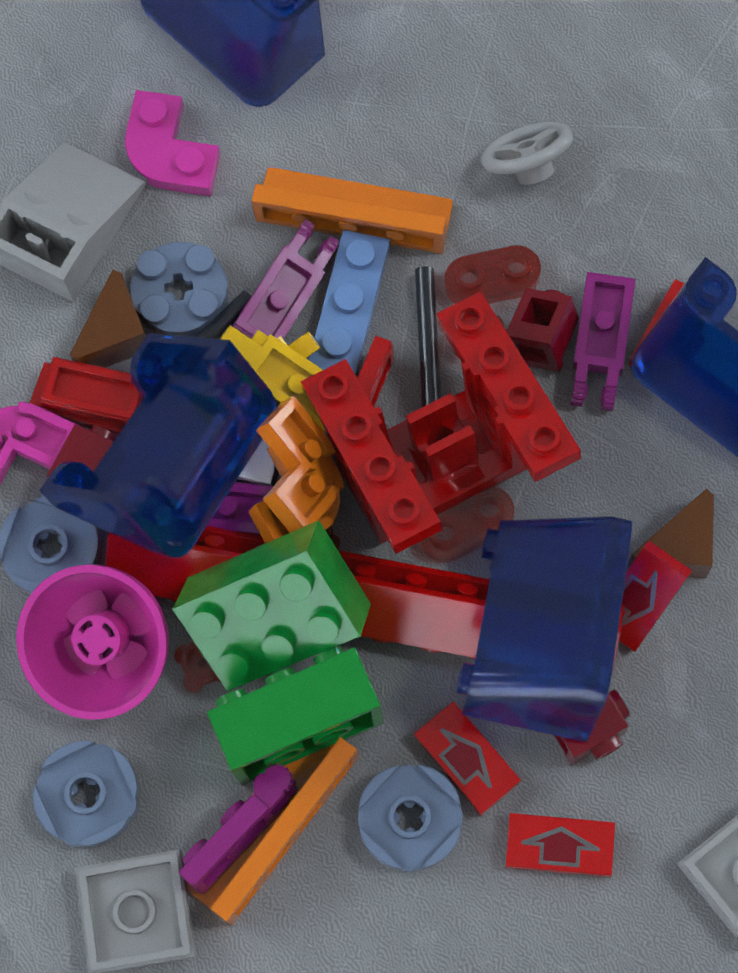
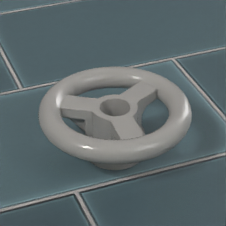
[481,121,574,185]

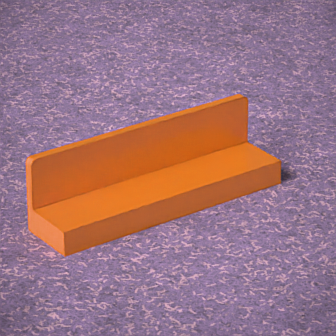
[252,167,453,254]
[186,737,359,925]

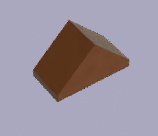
[70,270,151,368]
[627,488,714,578]

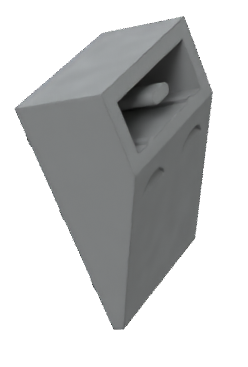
[0,142,146,302]

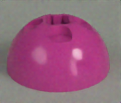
[16,564,169,720]

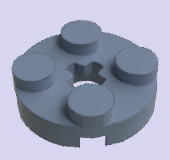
[130,242,229,339]
[0,495,101,594]
[33,741,140,848]
[358,765,463,873]

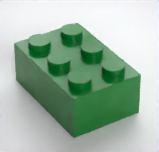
[173,520,371,691]
[206,646,384,786]

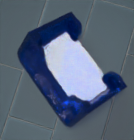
[140,0,325,107]
[632,257,738,457]
[39,333,276,558]
[456,516,632,742]

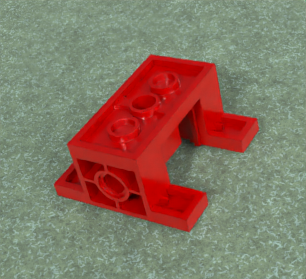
[300,291,581,554]

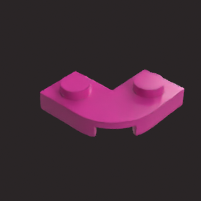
[125,90,220,196]
[0,402,80,485]

